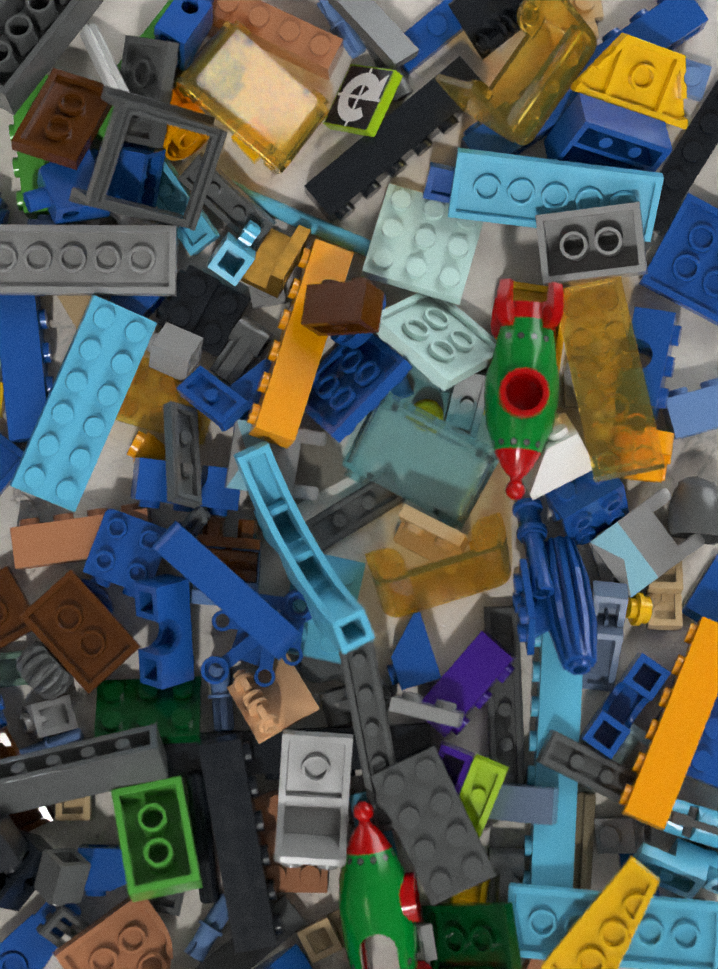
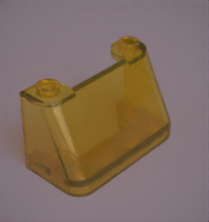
[173,20,330,175]
[365,512,512,618]

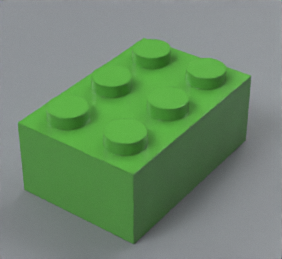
[111,776,203,902]

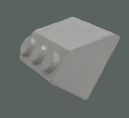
[535,202,648,286]

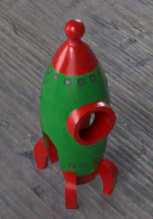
[484,278,564,500]
[338,801,432,969]

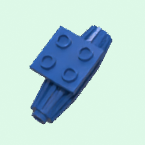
[512,536,597,675]

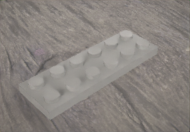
[0,224,177,296]

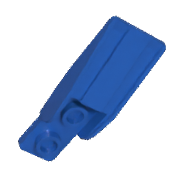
[0,902,82,969]

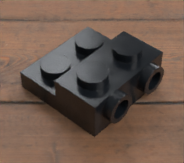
[156,264,251,358]

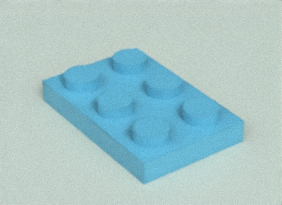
[287,554,366,664]

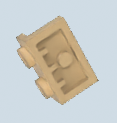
[393,504,469,572]

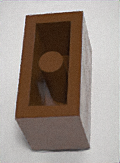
[301,277,384,336]

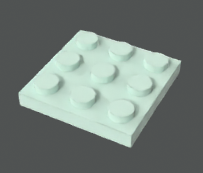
[361,183,483,305]
[377,293,497,391]

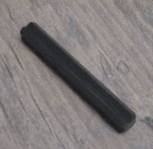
[187,770,219,904]

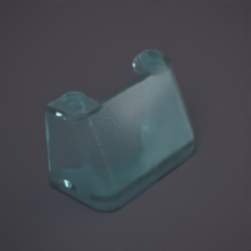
[341,392,499,530]

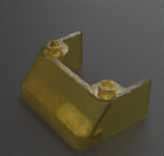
[435,0,596,145]

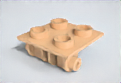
[227,653,320,744]

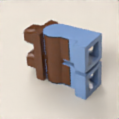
[190,516,262,606]

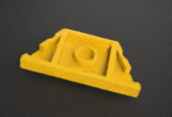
[570,32,688,130]

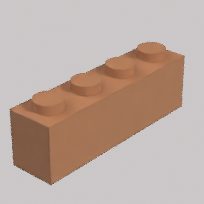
[212,0,344,81]
[10,503,152,570]

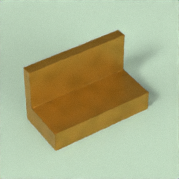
[241,224,311,298]

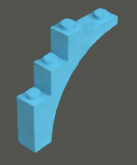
[233,440,375,655]

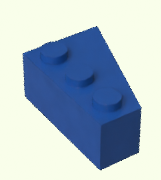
[544,93,673,172]

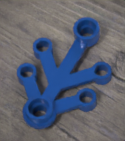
[201,589,312,687]

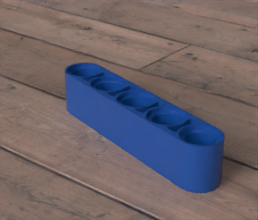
[152,520,303,661]

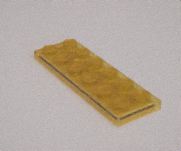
[560,276,665,483]

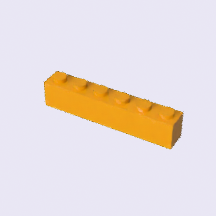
[247,239,354,449]
[619,616,718,830]

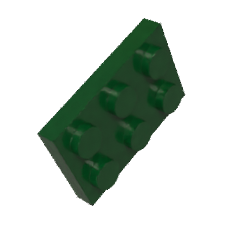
[94,676,202,744]
[422,902,522,969]

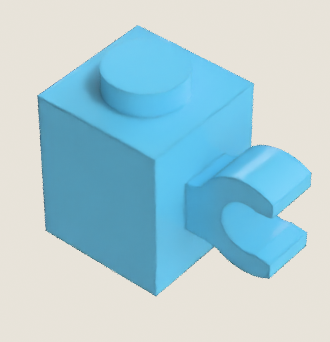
[207,220,261,286]

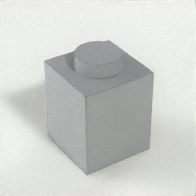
[147,322,204,382]

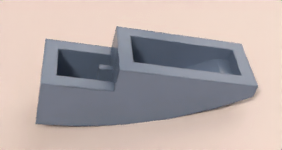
[582,580,629,692]
[461,779,559,825]

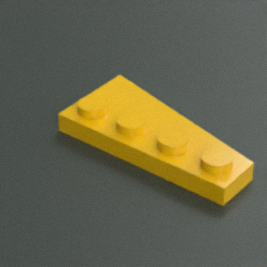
[541,855,660,969]

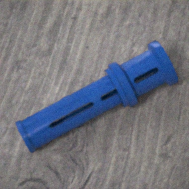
[512,498,555,599]

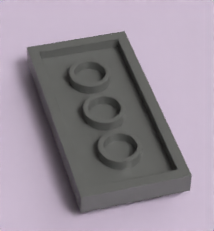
[370,745,496,906]

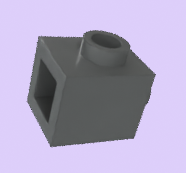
[34,848,91,907]

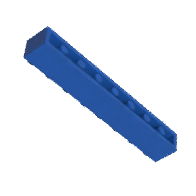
[460,0,709,155]

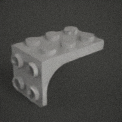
[274,730,353,870]

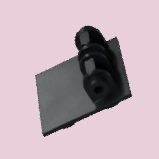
[448,0,537,60]

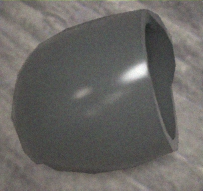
[668,476,718,545]

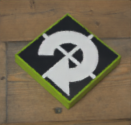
[323,64,403,137]

